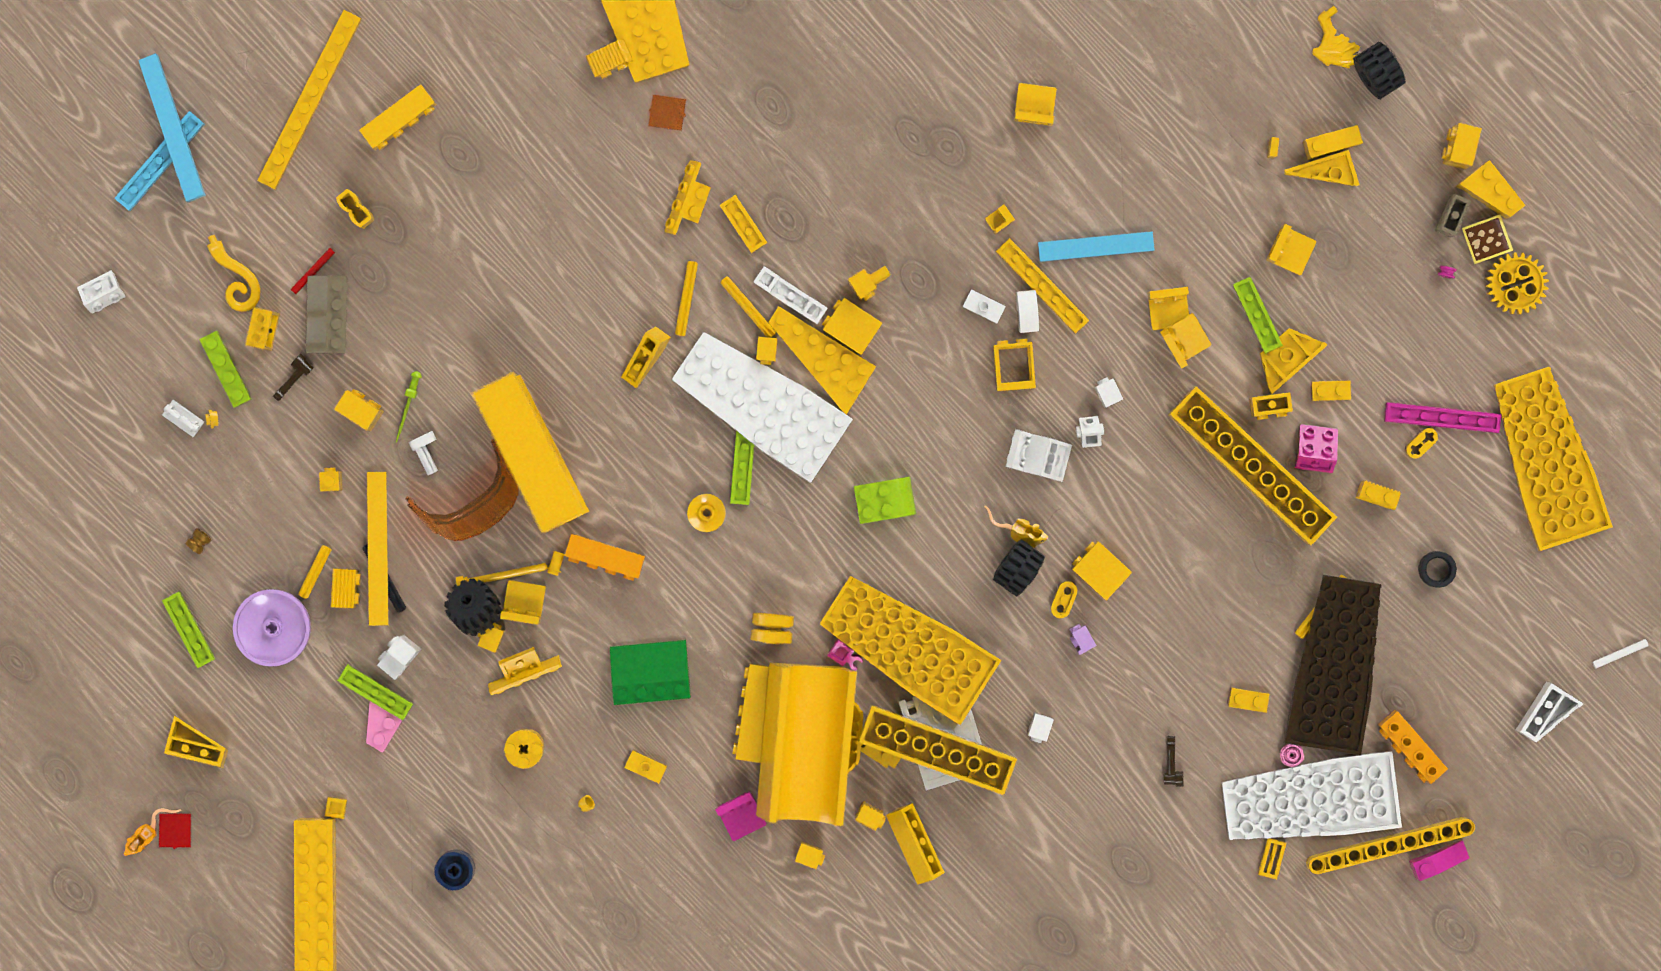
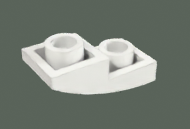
[1016,290,1039,333]

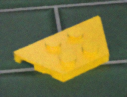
[1260,328,1327,394]

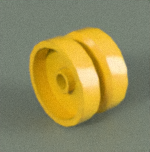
[750,613,794,644]

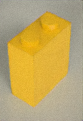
[822,298,882,355]
[1071,541,1132,601]

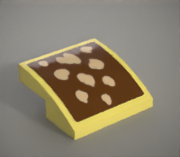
[1462,214,1513,264]

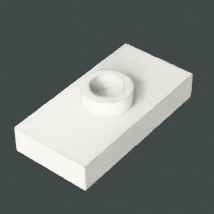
[963,289,1006,324]

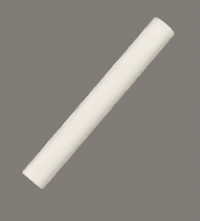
[1592,639,1649,669]

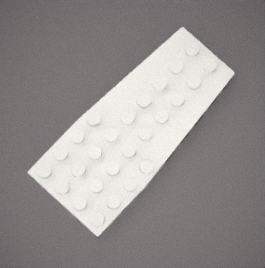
[672,332,853,483]
[1222,751,1402,840]

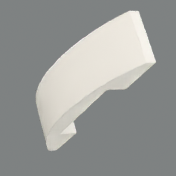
[754,266,828,324]

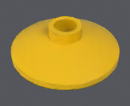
[687,494,726,532]

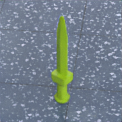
[396,371,422,443]

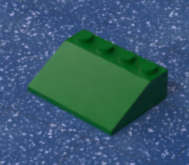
[610,640,691,705]

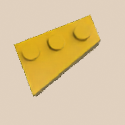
[1456,160,1525,219]
[164,716,228,768]

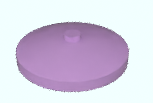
[233,589,311,666]

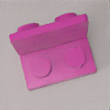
[1295,424,1338,473]
[715,790,767,841]

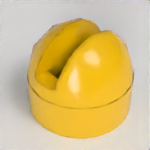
[578,795,595,812]

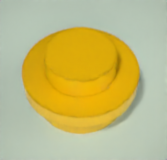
[205,410,218,429]

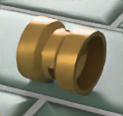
[185,528,212,555]

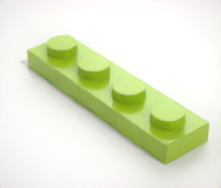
[1233,277,1283,354]
[199,331,252,408]
[730,431,754,505]
[162,591,215,668]
[337,664,413,720]

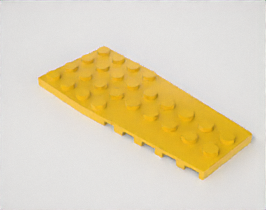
[601,0,689,83]
[1494,367,1613,551]
[820,576,1001,725]

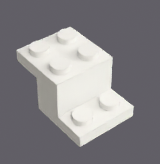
[1006,429,1072,482]

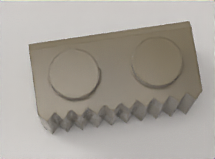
[1435,194,1471,238]

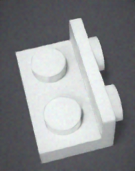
[77,270,125,313]

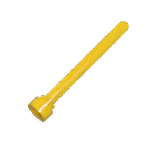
[456,563,548,586]

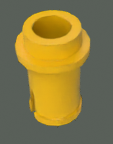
[546,551,565,576]

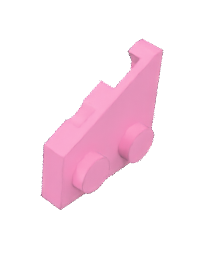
[366,701,403,753]

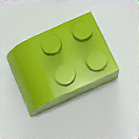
[854,477,916,524]

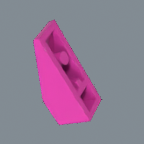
[1409,840,1470,881]

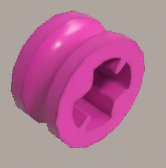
[1438,266,1457,279]

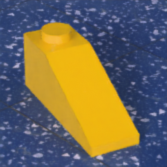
[1302,125,1363,160]
[621,327,671,388]

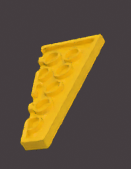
[768,306,876,415]

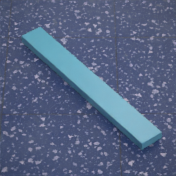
[138,53,206,202]

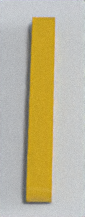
[1306,817,1475,874]

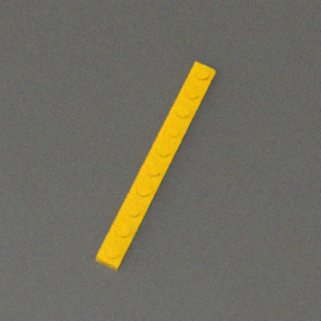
[257,10,362,190]

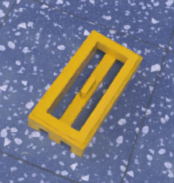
[1258,838,1287,880]

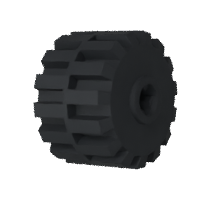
[1353,41,1406,99]
[993,539,1045,597]
[444,579,502,636]

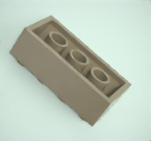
[306,276,347,354]

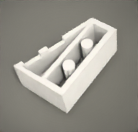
[1516,682,1583,742]

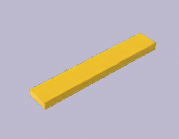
[996,238,1089,334]

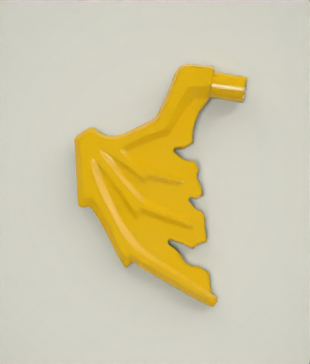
[1312,6,1360,69]

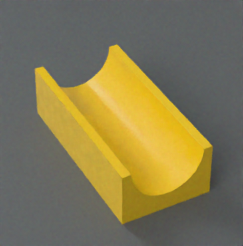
[472,372,589,533]
[756,662,857,826]

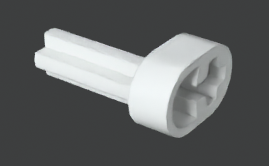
[408,431,438,475]

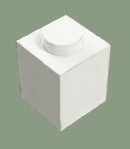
[1095,377,1123,408]
[1027,712,1054,743]

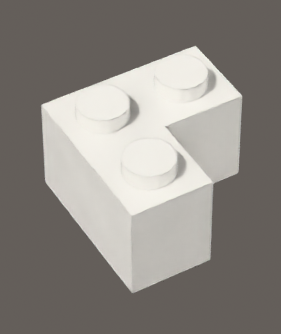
[377,635,421,680]

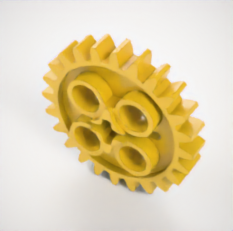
[1485,252,1549,315]

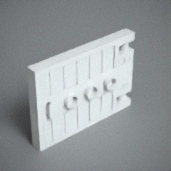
[898,696,982,790]

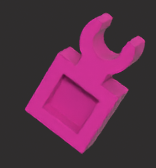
[827,639,863,671]

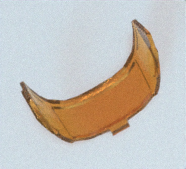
[405,439,519,541]

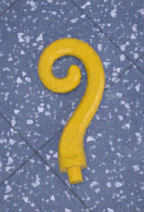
[207,235,261,312]

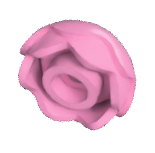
[1280,744,1304,767]

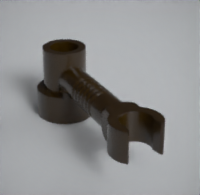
[273,353,314,401]
[1164,736,1184,787]

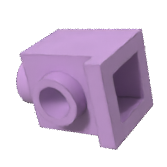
[1069,624,1097,655]

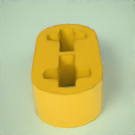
[1405,428,1438,459]

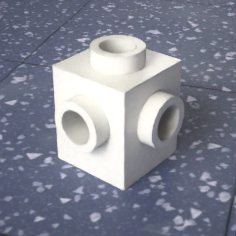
[1076,416,1104,448]

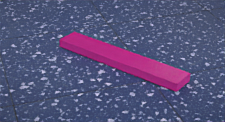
[1384,402,1501,433]

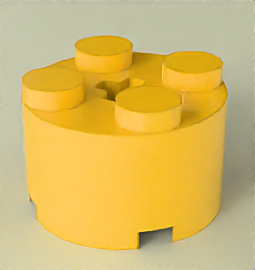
[504,729,544,769]

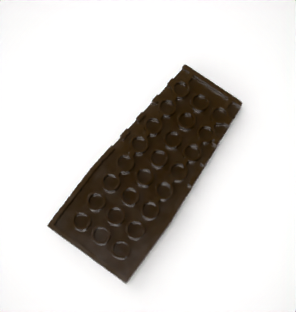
[1284,575,1381,755]

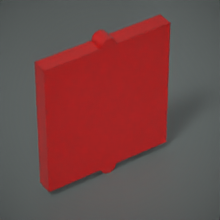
[159,813,191,849]

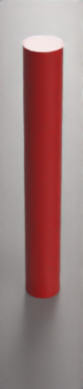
[290,248,335,294]

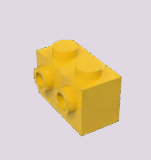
[1249,392,1293,420]

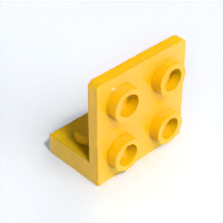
[1014,83,1057,126]
[1266,224,1316,276]
[1147,287,1189,330]
[1160,313,1211,369]
[500,580,546,625]

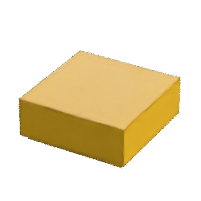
[1267,137,1279,159]
[325,797,347,819]

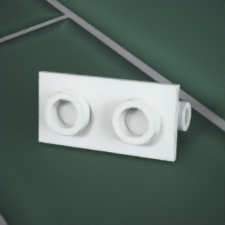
[162,400,204,437]

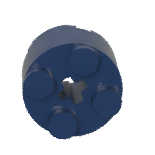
[434,849,475,891]

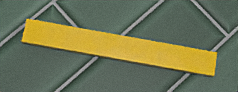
[367,472,388,626]

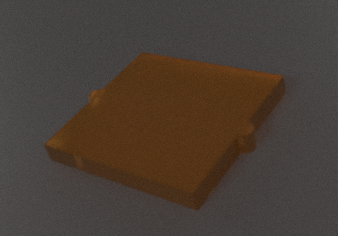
[648,95,686,131]

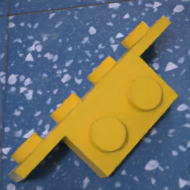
[664,160,711,235]
[488,647,562,695]

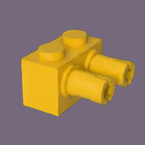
[848,266,891,301]

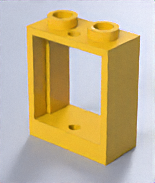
[245,307,280,351]
[993,339,1036,392]

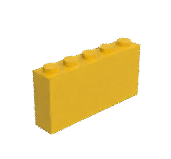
[732,663,769,763]

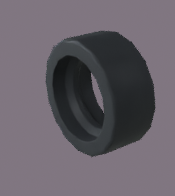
[1418,551,1457,588]

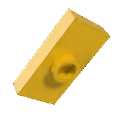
[624,750,667,784]

